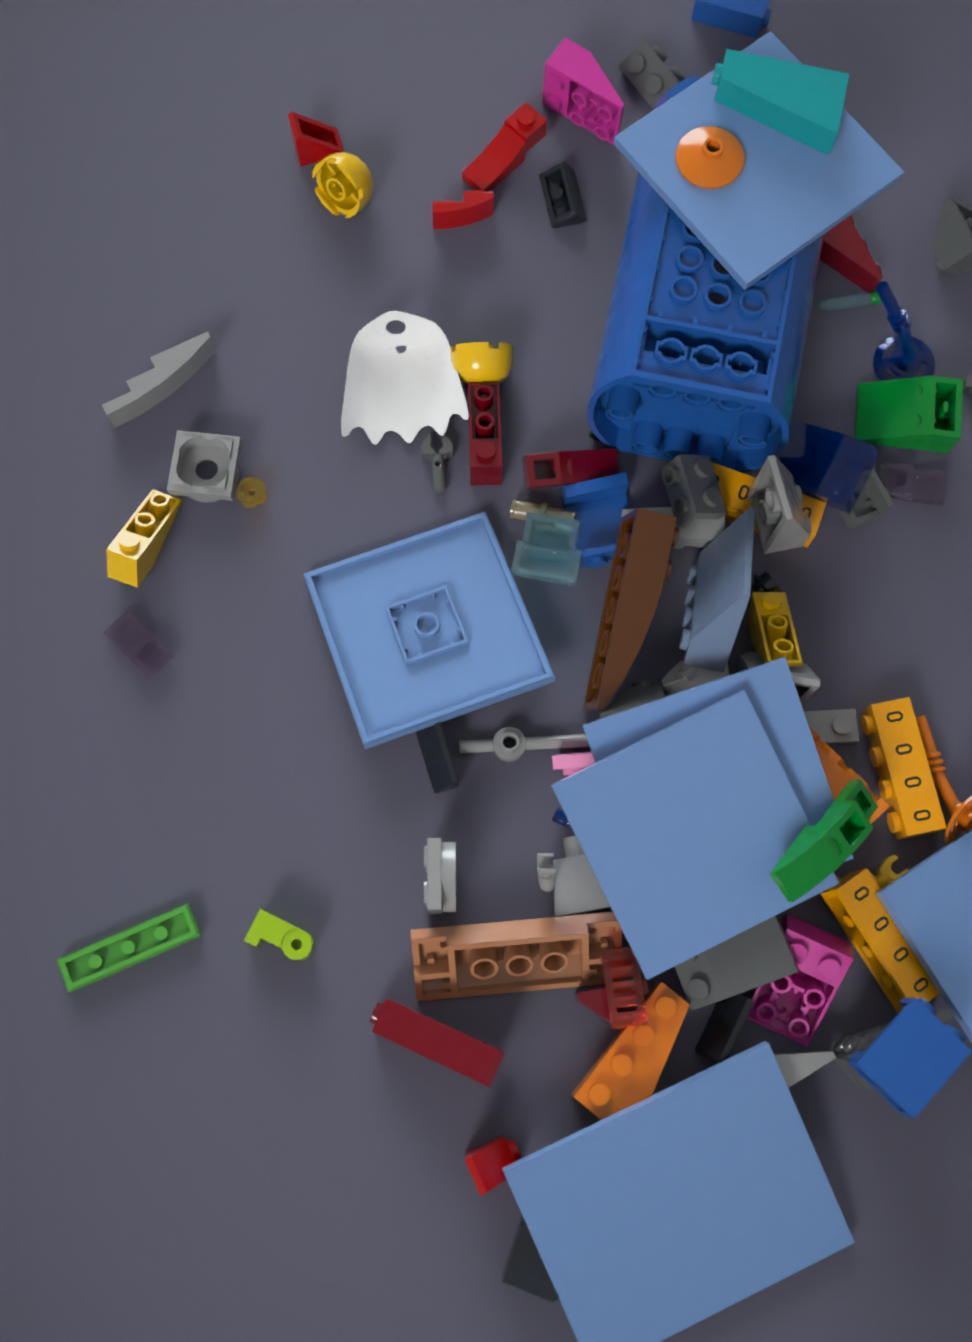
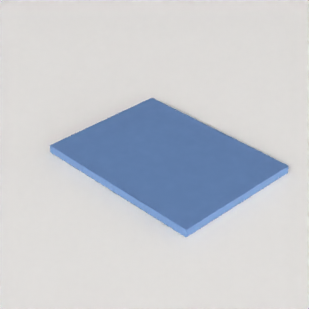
[502,1041,855,1342]

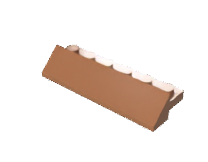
[411,912,624,1001]

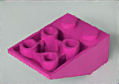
[542,38,624,145]
[746,913,854,1047]

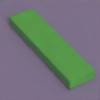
[57,903,202,993]

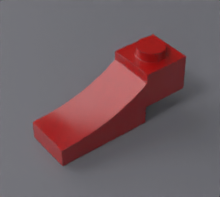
[462,102,547,192]

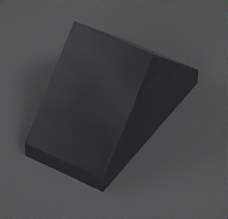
[502,1222,559,1302]

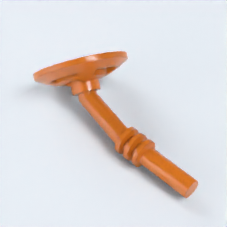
[916,715,972,844]

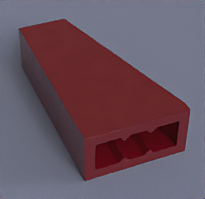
[369,998,505,1087]

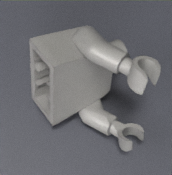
[537,836,611,917]

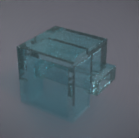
[511,512,582,586]

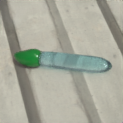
[817,290,891,310]

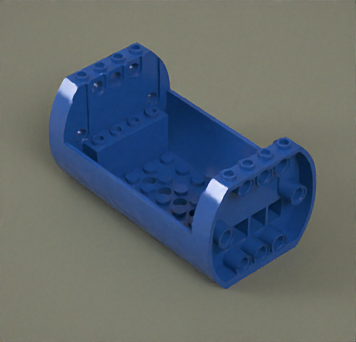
[587,76,824,473]

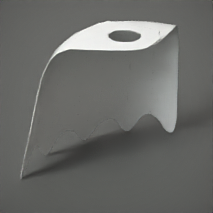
[341,311,469,445]

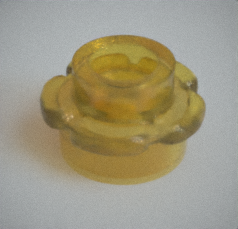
[236,477,267,508]

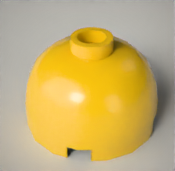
[312,152,373,218]
[450,342,513,384]

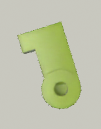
[244,909,314,961]

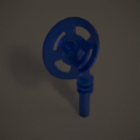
[873,281,935,381]

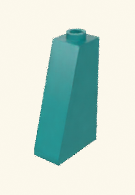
[711,49,849,154]

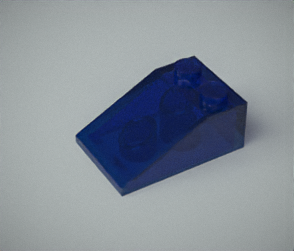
[778,419,879,514]

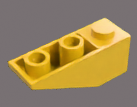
[106,489,182,588]
[747,592,803,667]

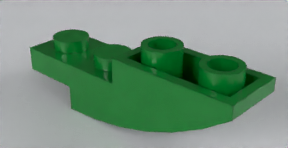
[769,779,878,902]

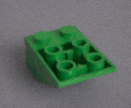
[854,376,963,453]

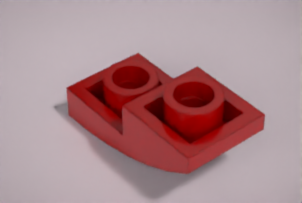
[432,190,494,229]

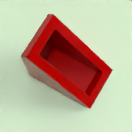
[288,111,344,167]

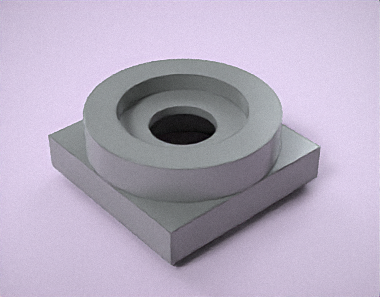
[167,430,242,503]
[424,838,456,915]

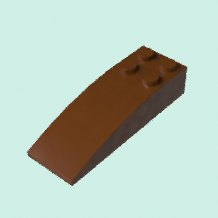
[583,508,679,711]

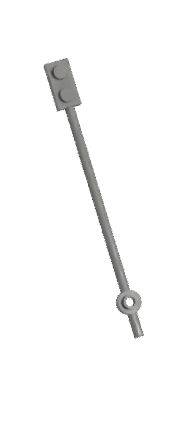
[459,709,859,762]

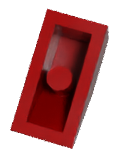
[465,1134,522,1196]

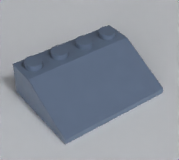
[679,508,755,673]

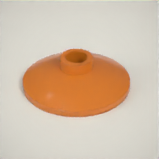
[675,126,745,189]

